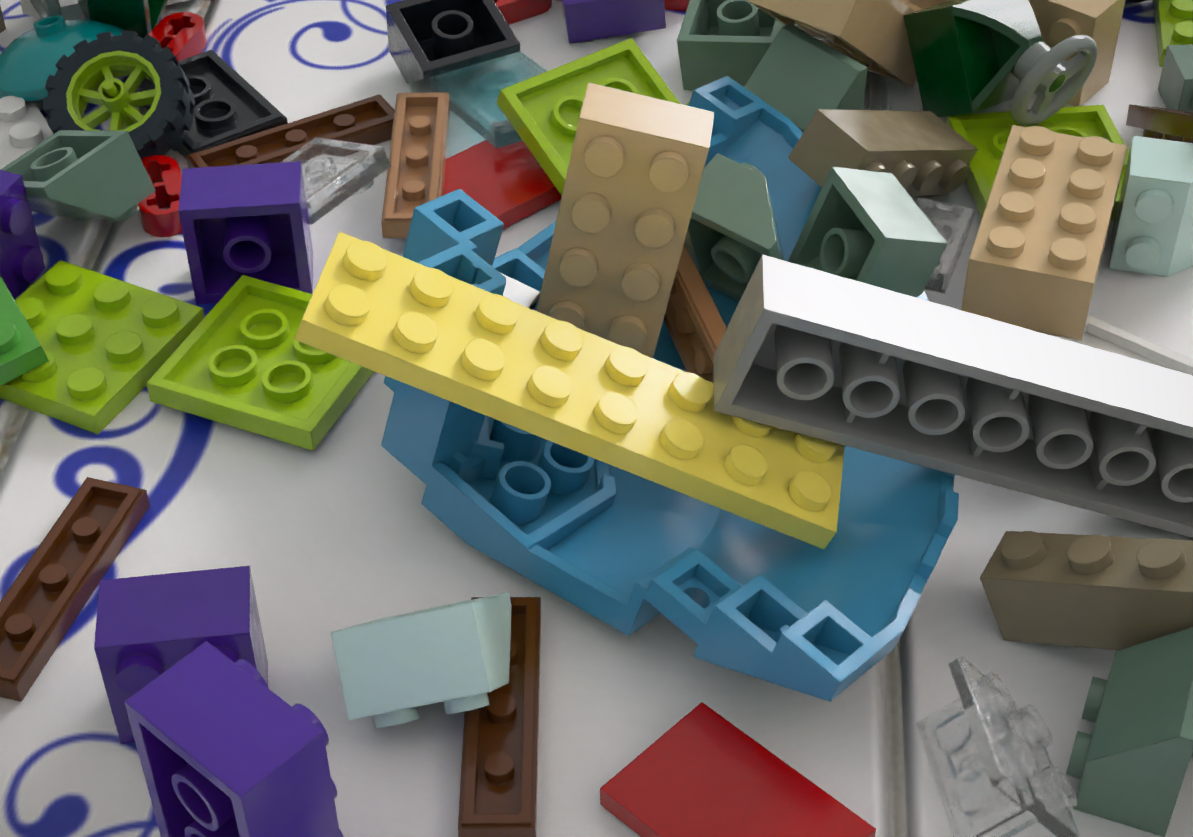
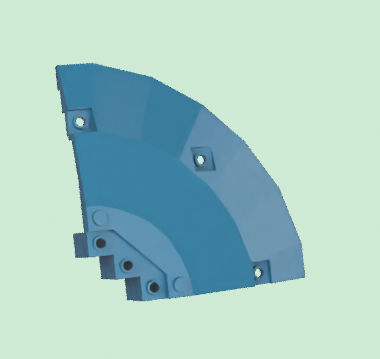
[381,76,959,702]

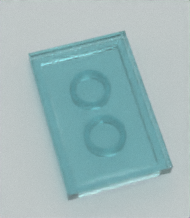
[430,52,547,149]

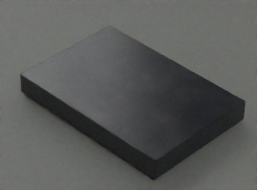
[123,50,288,160]

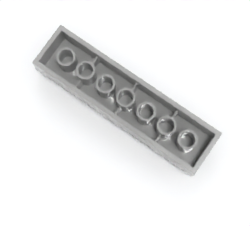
[713,254,1193,538]

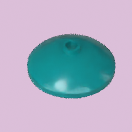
[0,15,123,101]

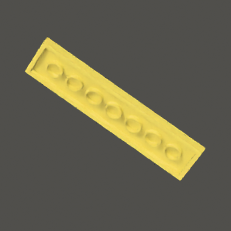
[294,231,845,549]

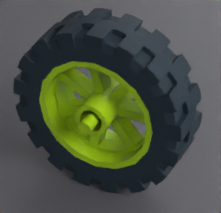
[43,30,195,158]

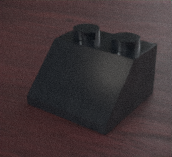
[386,0,520,84]

